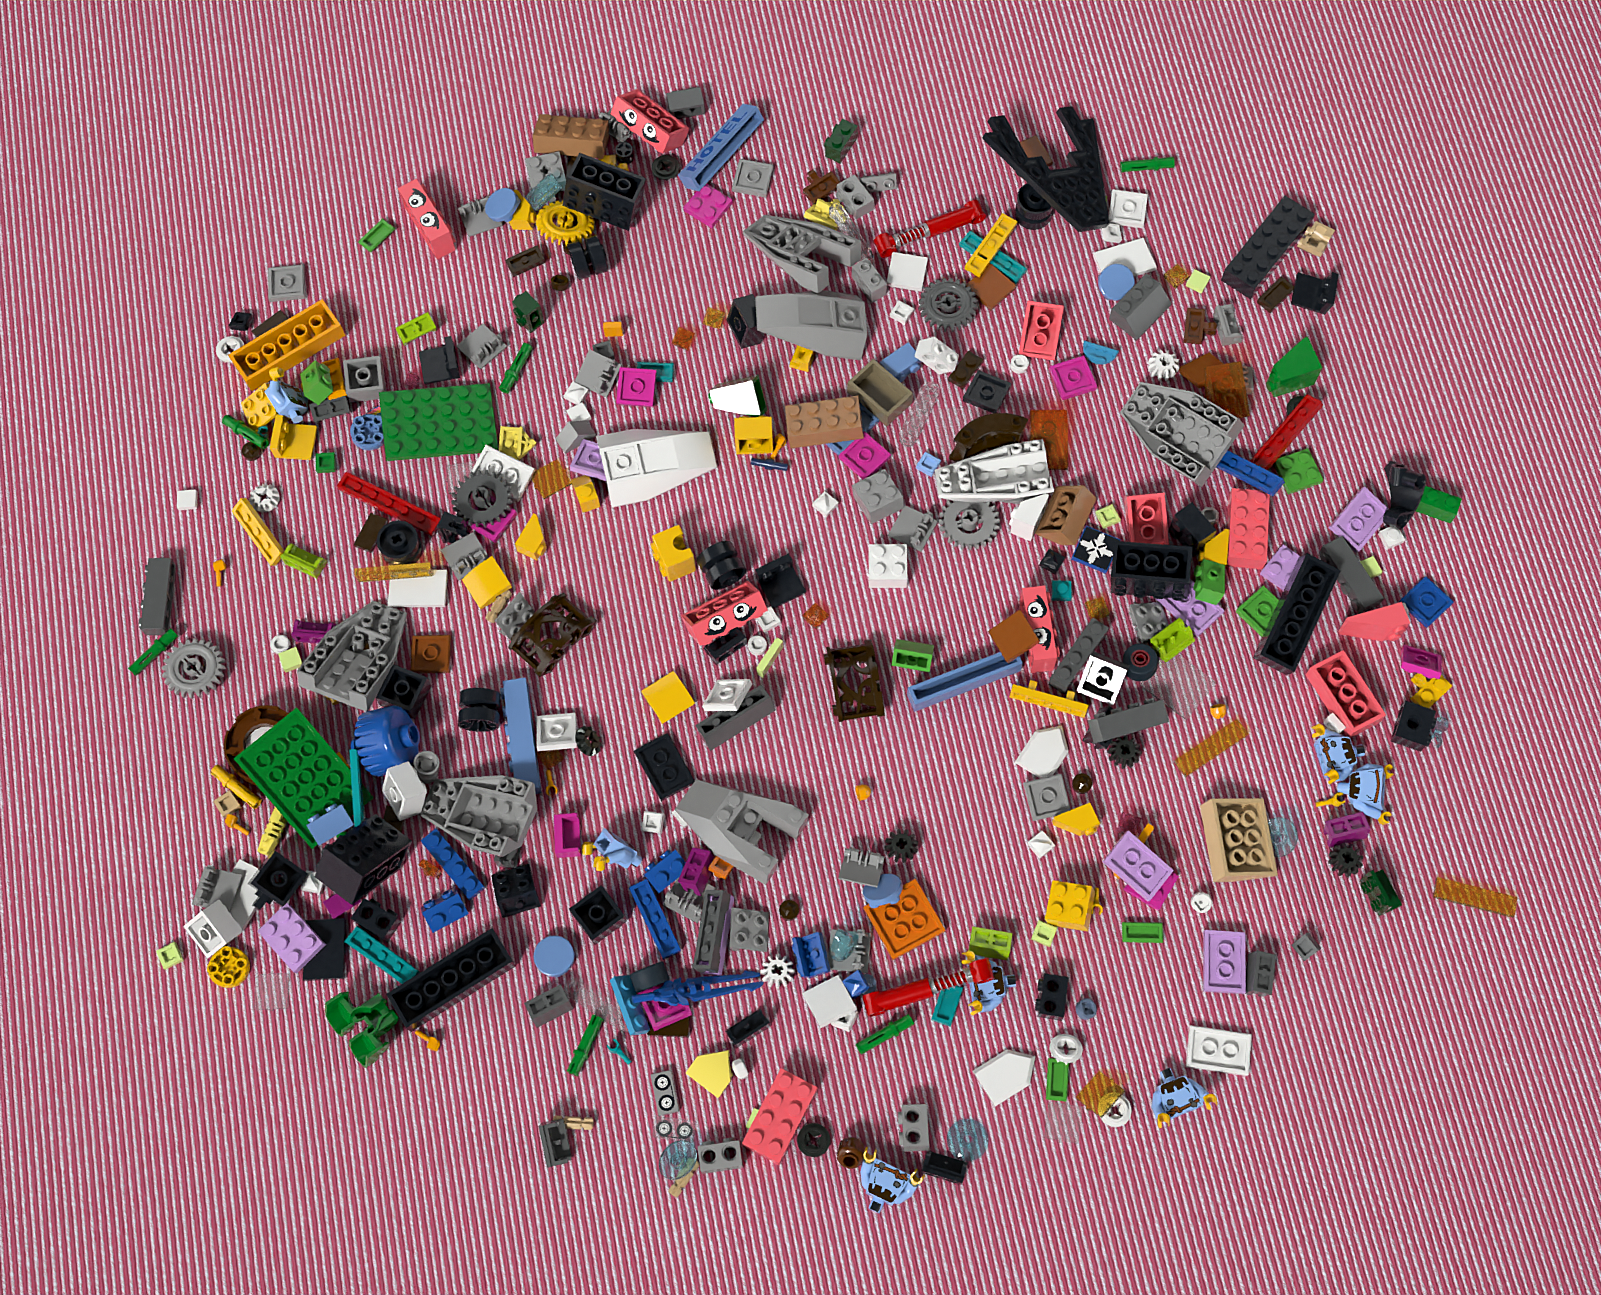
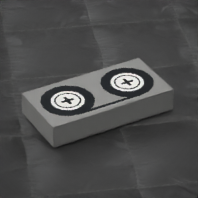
[651,1070,679,1116]

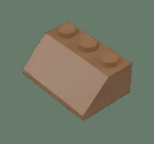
[1035,485,1096,545]

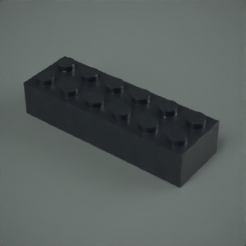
[1221,196,1315,300]
[1253,553,1341,675]
[386,928,516,1032]

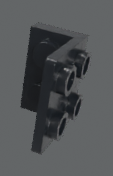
[1291,272,1339,315]
[419,336,460,384]
[755,553,806,609]
[491,864,541,918]

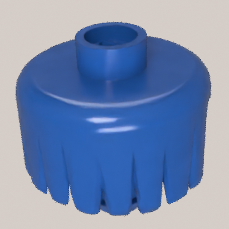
[351,706,420,776]

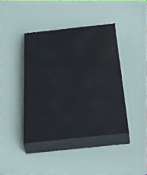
[634,733,695,802]
[303,918,346,981]

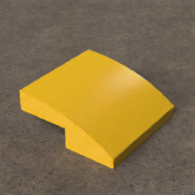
[462,556,512,610]
[641,671,695,724]

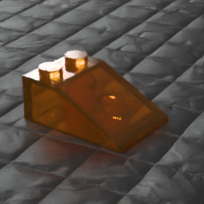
[1204,361,1250,419]
[1028,410,1068,470]

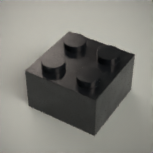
[726,294,764,349]
[1169,502,1217,557]
[376,664,432,719]
[569,885,627,945]

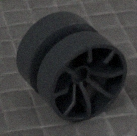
[1015,183,1053,230]
[567,235,608,280]
[697,541,747,590]
[458,688,501,732]

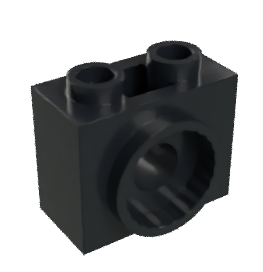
[1390,700,1437,752]

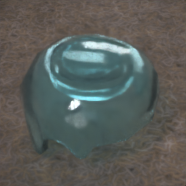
[831,928,854,962]

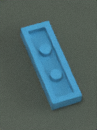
[610,975,650,1036]

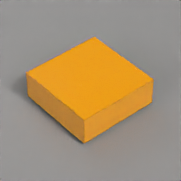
[603,321,623,337]

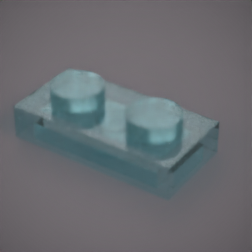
[525,173,563,211]

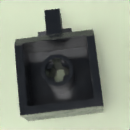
[247,851,308,910]

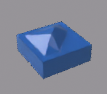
[842,970,870,999]

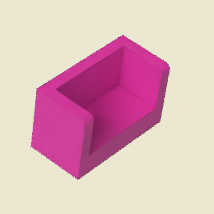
[554,813,581,858]

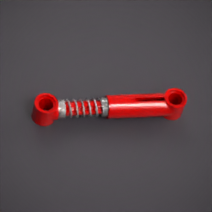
[873,200,986,258]
[862,958,995,1017]

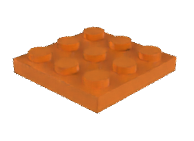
[863,878,946,960]

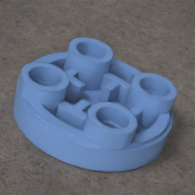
[485,188,521,222]
[1098,264,1135,301]
[350,414,384,450]
[863,874,903,908]
[534,936,575,978]

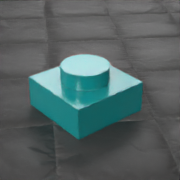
[1051,580,1072,601]

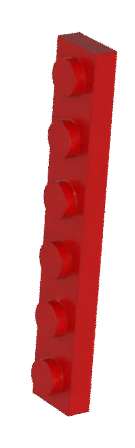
[1239,394,1323,487]
[336,472,441,537]

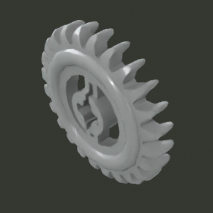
[938,500,1000,550]
[162,638,226,699]

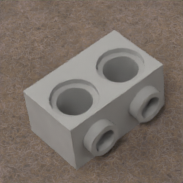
[836,174,874,219]
[852,258,887,303]
[898,1104,929,1152]
[698,1138,743,1174]

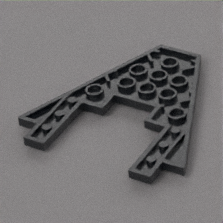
[982,106,1110,232]

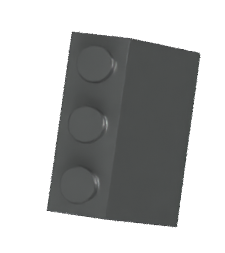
[1109,273,1172,341]

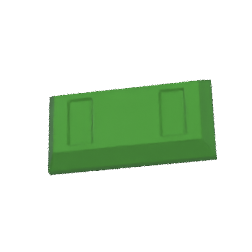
[358,218,395,252]
[1122,922,1163,943]
[1046,1058,1069,1102]

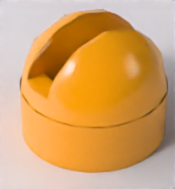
[1210,704,1226,719]
[855,784,871,801]

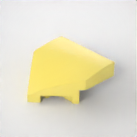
[804,199,845,231]
[499,426,536,460]
[686,1050,733,1098]

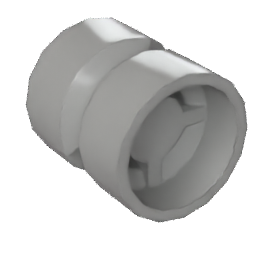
[413,751,440,784]

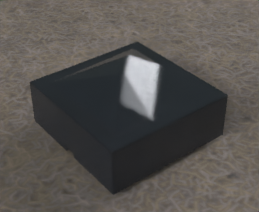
[229,312,254,331]
[1039,549,1066,575]

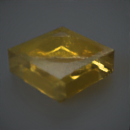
[1163,264,1190,289]
[703,307,726,330]
[1084,597,1110,620]

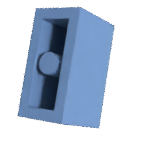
[879,342,921,382]
[306,803,354,845]

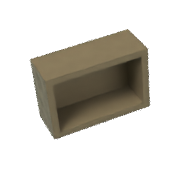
[847,359,913,427]

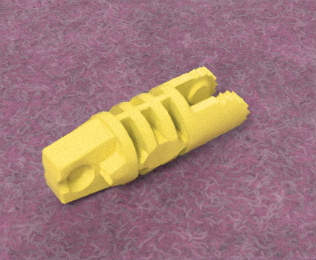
[257,807,288,856]

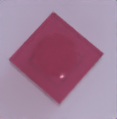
[1116,812,1142,837]

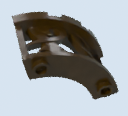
[949,413,1028,462]
[508,593,597,677]
[823,639,885,722]

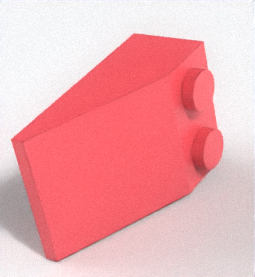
[1019,301,1064,361]
[1124,492,1169,545]
[1338,602,1410,641]

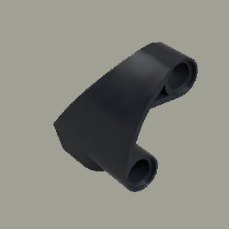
[1383,461,1426,529]

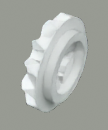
[216,336,244,364]
[249,483,280,512]
[1049,1034,1083,1065]
[1098,1093,1131,1127]

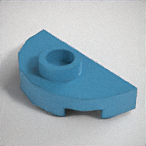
[1083,340,1119,365]

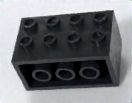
[562,153,646,231]
[1111,541,1192,601]
[314,814,412,905]

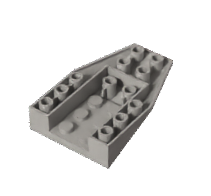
[1120,382,1245,487]
[297,601,407,712]

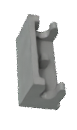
[1213,304,1242,346]

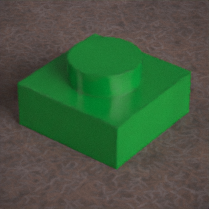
[316,452,336,473]

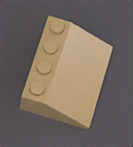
[1200,798,1278,882]

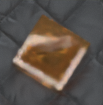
[672,326,695,351]
[802,603,829,630]
[536,750,564,770]
[418,859,442,879]

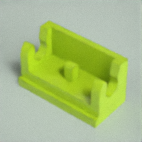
[395,312,437,346]
[280,543,327,579]
[1150,617,1195,662]
[968,926,1012,961]

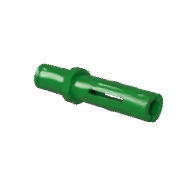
[1120,157,1175,173]
[499,343,533,394]
[222,414,270,449]
[128,628,178,676]
[566,1014,604,1077]
[855,1014,914,1055]

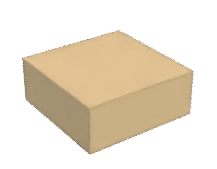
[213,790,242,818]

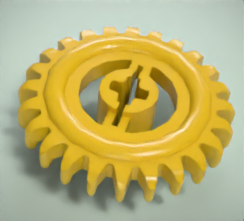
[536,200,595,246]

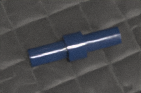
[751,457,788,471]

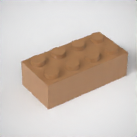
[533,114,609,159]
[785,396,864,449]

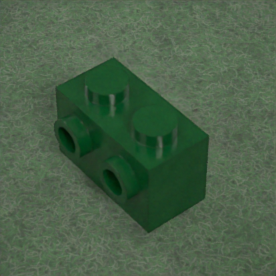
[824,119,858,164]
[512,291,545,333]

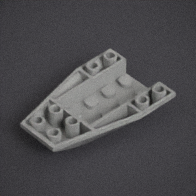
[755,290,867,360]
[419,775,537,857]

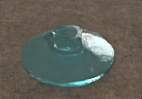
[1268,817,1298,857]
[947,1119,988,1161]
[659,1140,697,1180]

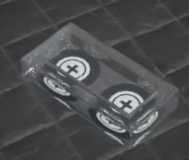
[652,1116,696,1143]

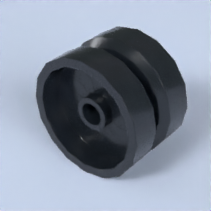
[376,520,423,569]

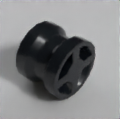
[615,142,634,164]

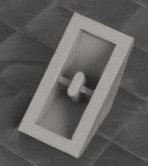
[555,420,597,454]

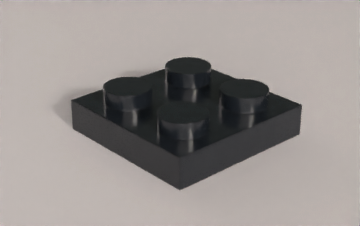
[963,370,1011,413]

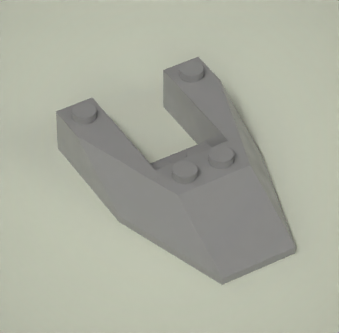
[743,215,861,293]
[675,779,809,885]

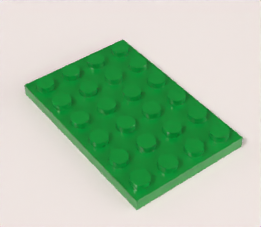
[379,383,498,461]
[234,707,374,849]

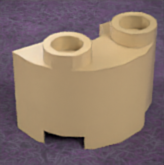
[1297,221,1335,257]

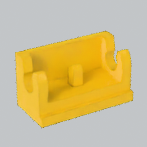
[789,345,816,372]

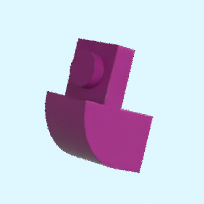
[323,894,361,919]

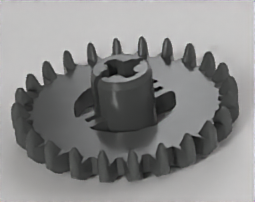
[919,278,978,332]
[451,470,513,527]

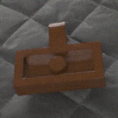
[803,169,840,205]
[1183,308,1217,345]

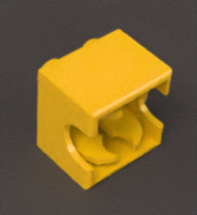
[650,525,696,582]

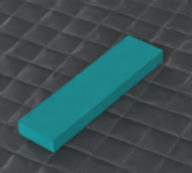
[959,231,1027,284]
[349,749,364,827]
[344,926,420,984]

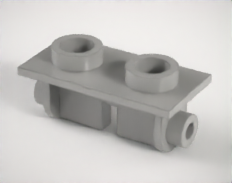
[860,172,897,193]

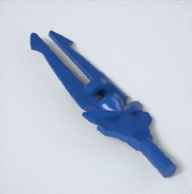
[632,970,764,1006]

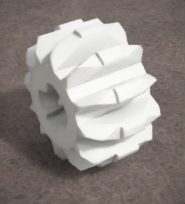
[1148,350,1179,381]
[760,954,795,989]

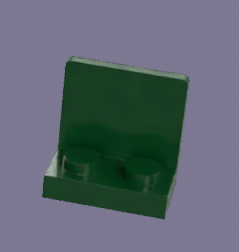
[1360,869,1402,916]

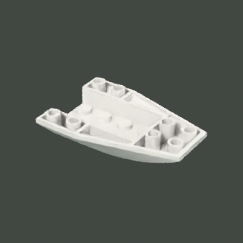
[596,429,717,508]
[935,439,1054,502]

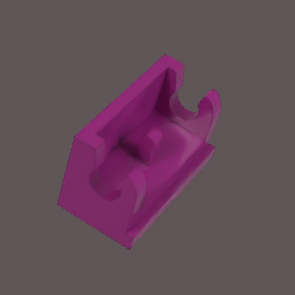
[291,619,337,644]
[1324,812,1370,848]
[678,848,714,896]

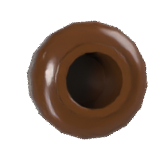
[837,1137,865,1169]

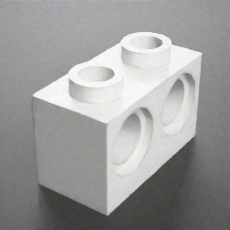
[915,337,959,375]

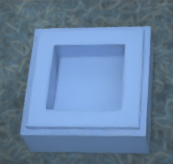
[916,451,941,477]

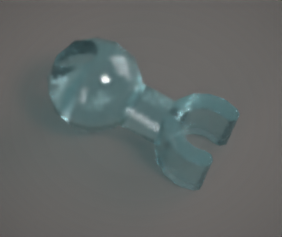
[1430,717,1449,748]

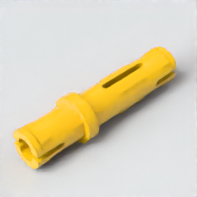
[210,764,262,809]

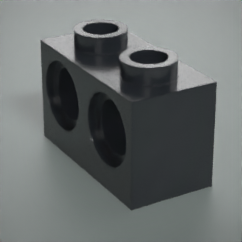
[350,898,401,943]
[1035,973,1069,1021]

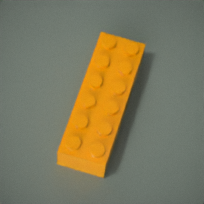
[228,299,345,391]

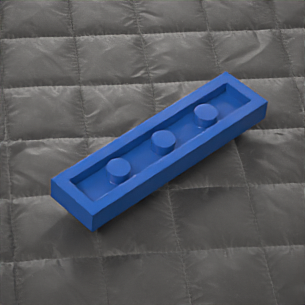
[1216,450,1285,496]
[420,828,485,901]
[629,879,681,960]

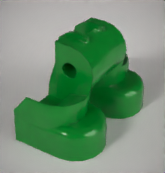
[325,992,398,1068]

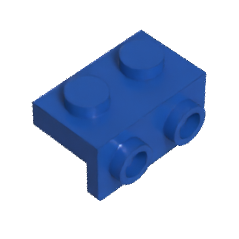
[643,849,686,893]
[421,889,469,933]
[792,932,831,978]

